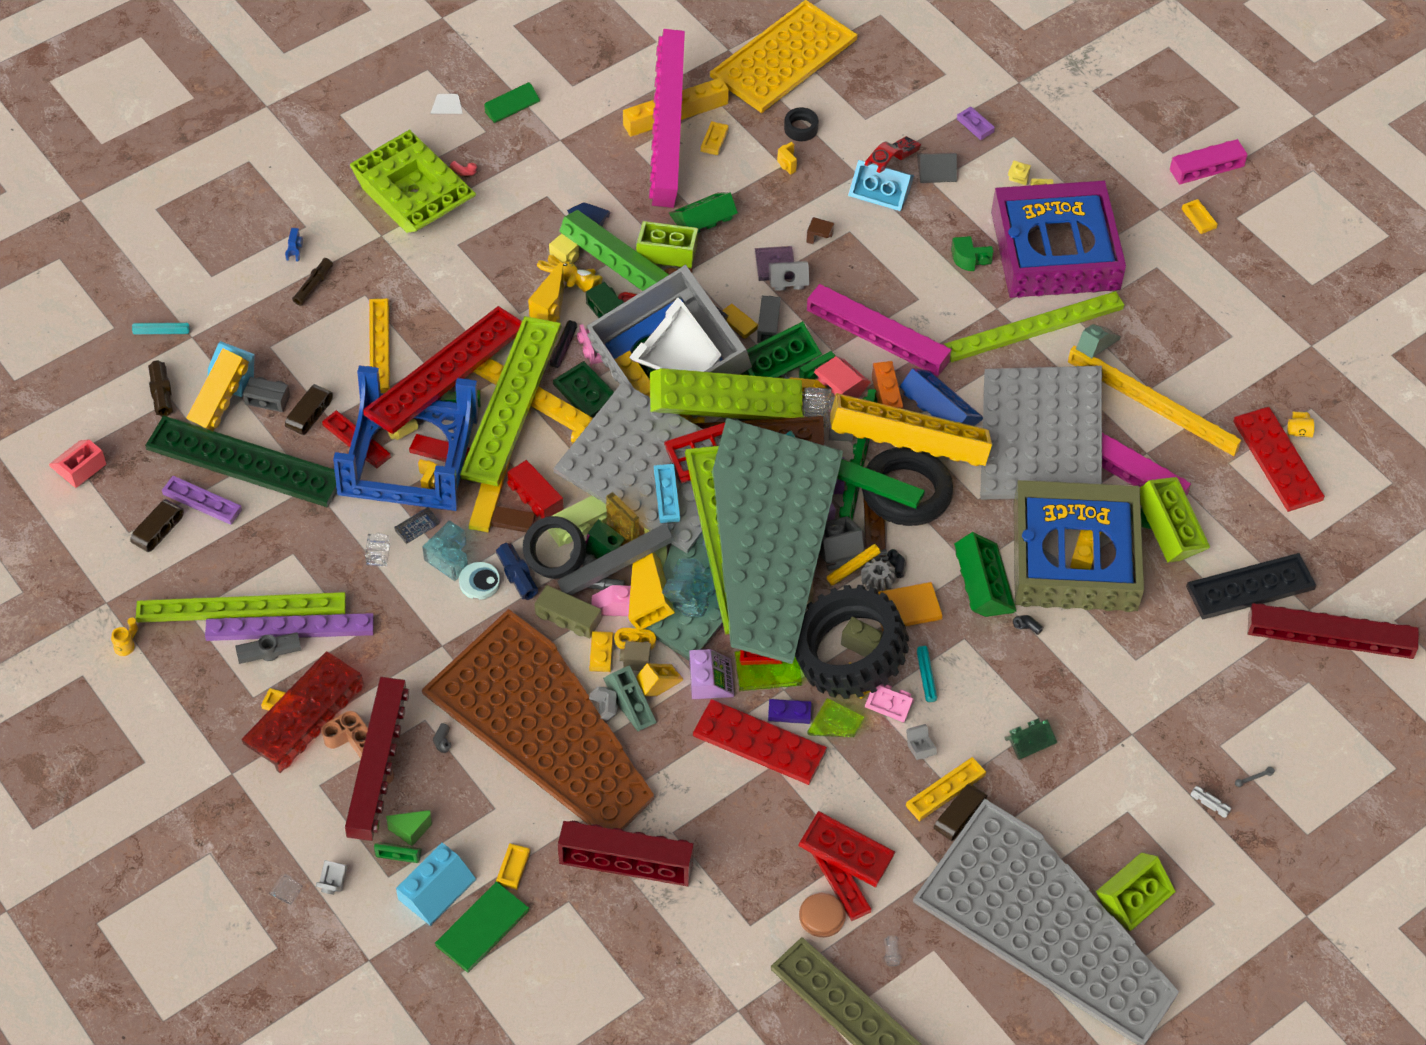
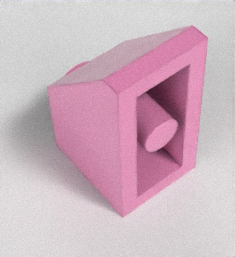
[591,585,631,616]

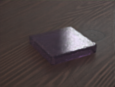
[755,246,794,281]

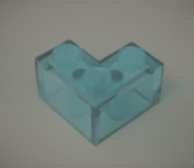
[422,520,468,581]

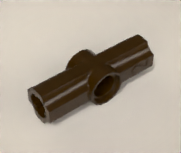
[148,360,173,417]

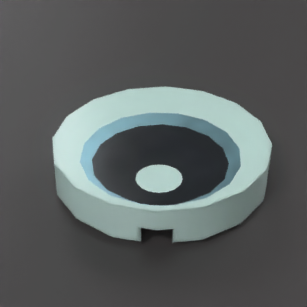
[459,562,500,600]

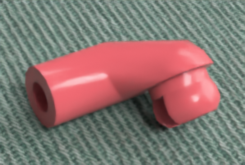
[450,161,477,176]

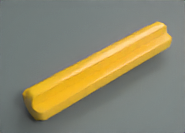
[826,544,881,586]

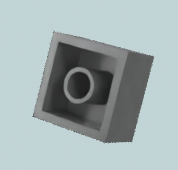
[819,516,864,562]

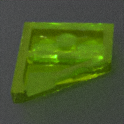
[807,698,864,737]

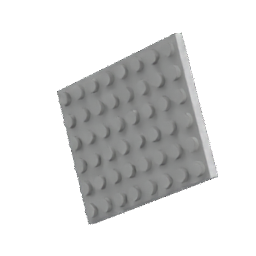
[980,366,1102,500]
[553,382,720,554]

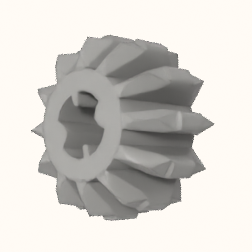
[861,558,896,591]

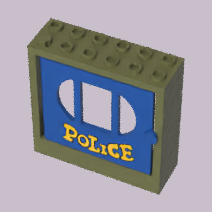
[1013,480,1144,612]

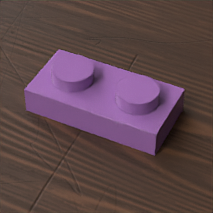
[957,106,995,140]

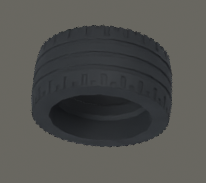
[522,516,586,579]

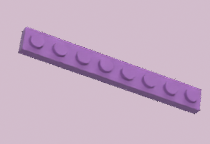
[205,613,374,641]

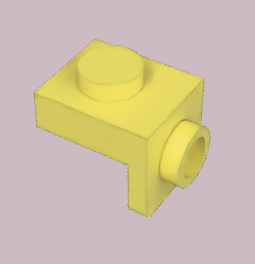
[1008,160,1031,185]

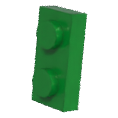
[799,351,836,380]

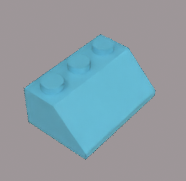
[848,160,914,211]
[396,843,476,926]

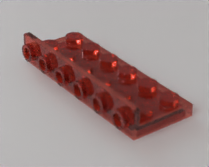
[241,651,364,773]

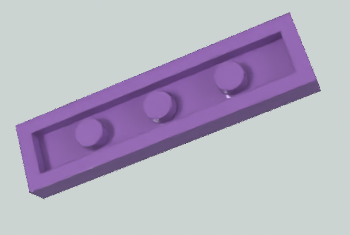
[162,476,242,525]

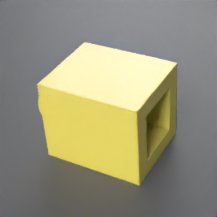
[549,233,579,263]

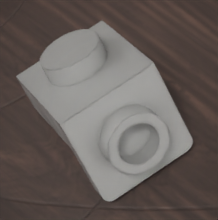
[589,687,618,723]
[906,724,937,760]
[316,860,348,895]

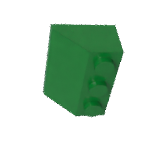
[669,192,738,233]

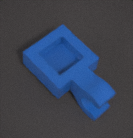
[285,228,303,262]

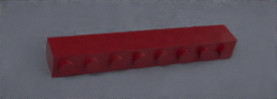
[1247,603,1419,659]
[345,677,409,841]

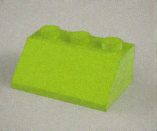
[1096,853,1176,931]

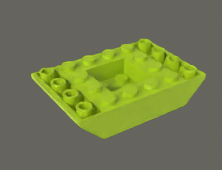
[350,129,476,233]

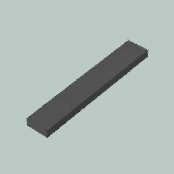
[557,523,675,596]

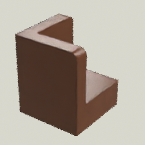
[806,217,834,244]

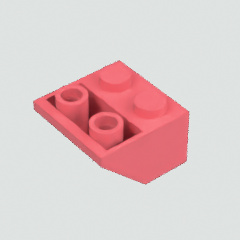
[814,356,870,398]
[49,439,106,488]

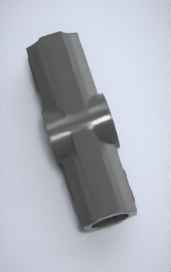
[235,632,301,664]

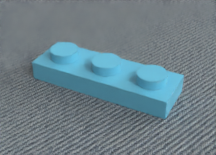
[654,464,680,523]

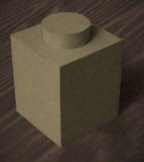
[620,641,651,671]

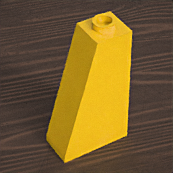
[628,552,675,631]

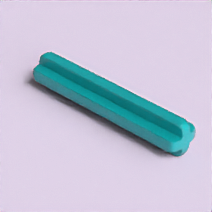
[132,323,190,334]
[916,646,937,702]

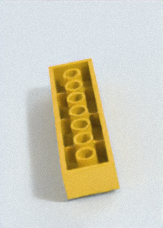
[830,393,992,466]

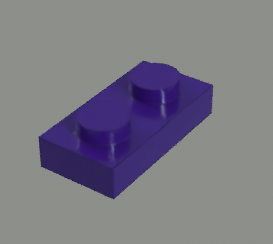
[768,699,811,724]

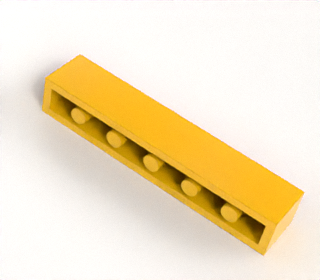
[623,77,729,137]

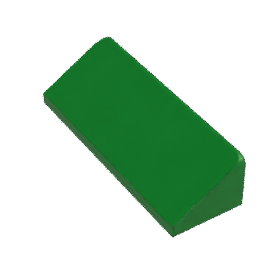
[484,82,540,123]

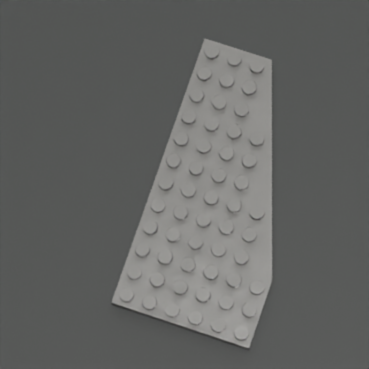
[913,799,1179,1045]

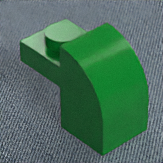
[951,236,993,271]

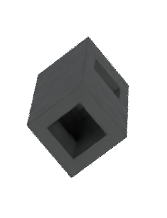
[757,295,781,343]

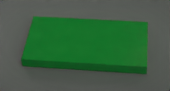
[435,881,529,973]

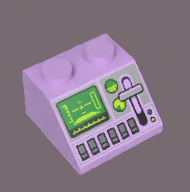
[689,649,734,699]

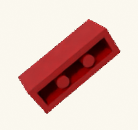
[507,460,564,518]

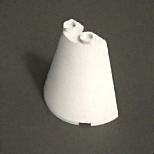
[629,298,721,372]

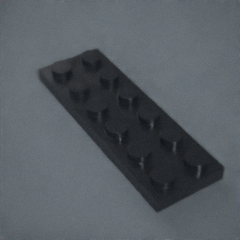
[1186,553,1316,620]

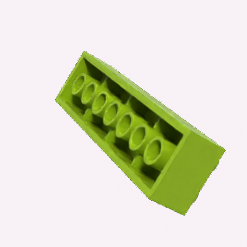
[650,368,803,420]

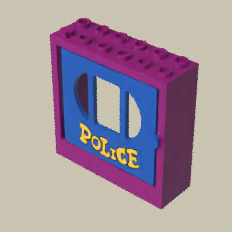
[991,180,1126,298]

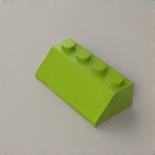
[1139,477,1210,563]

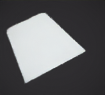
[430,94,463,114]

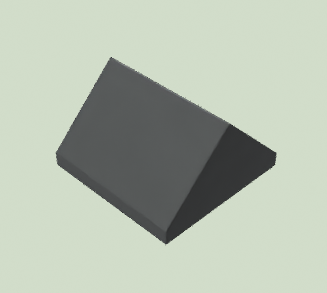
[917,152,957,183]

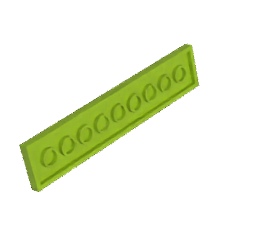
[460,316,562,486]
[685,446,729,635]

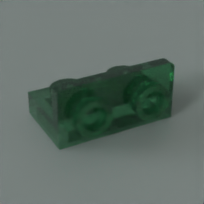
[1004,718,1058,760]

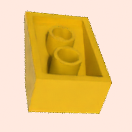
[528,262,564,323]

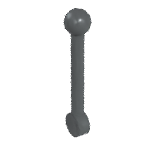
[1235,767,1275,787]

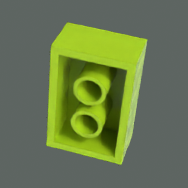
[636,221,698,268]

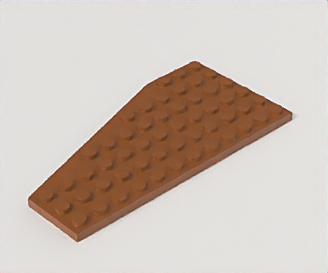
[422,609,654,830]

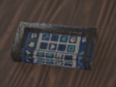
[394,507,440,544]

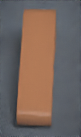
[322,711,394,784]

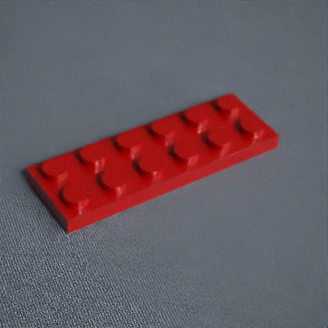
[1233,407,1325,512]
[693,699,827,785]

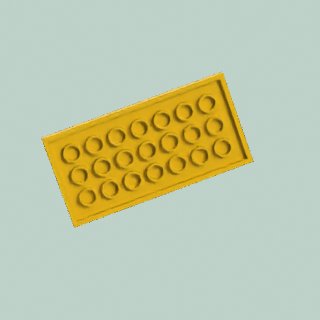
[710,0,857,113]

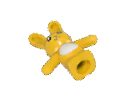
[537,255,603,292]

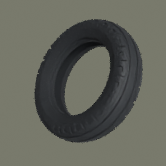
[862,447,953,526]

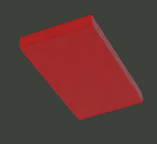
[798,811,895,888]

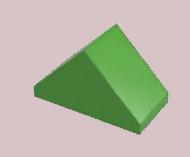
[386,810,432,846]

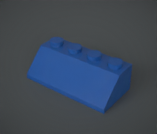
[899,368,983,426]

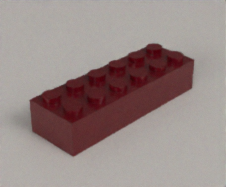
[558,820,694,887]

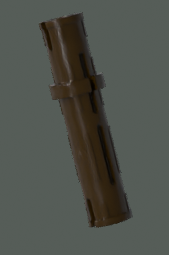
[292,258,333,306]

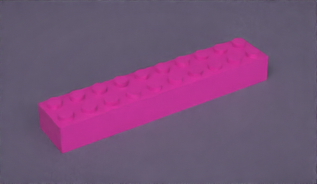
[649,29,685,208]

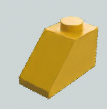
[636,663,683,696]

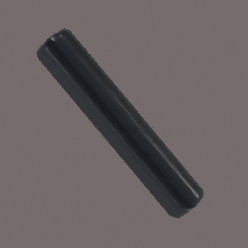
[550,320,577,368]

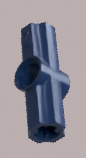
[496,542,538,600]

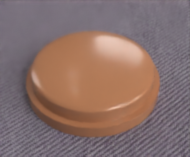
[799,893,846,938]

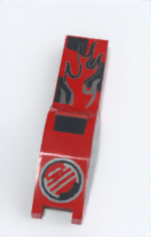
[864,136,921,173]

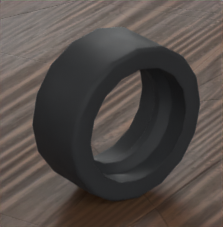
[784,107,819,142]

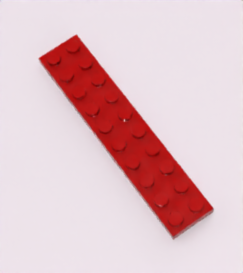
[363,306,522,435]

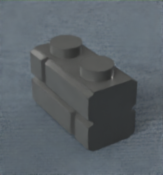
[243,377,290,412]

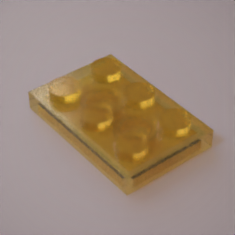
[606,492,639,545]

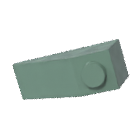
[1076,324,1121,358]
[603,665,657,731]

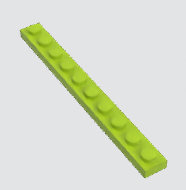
[944,291,1124,363]
[136,592,346,623]

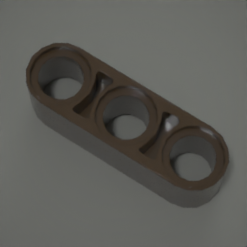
[285,384,333,435]
[130,499,184,552]
[934,783,988,841]

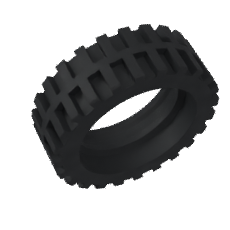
[795,585,909,699]

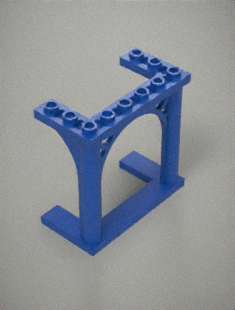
[333,365,478,511]

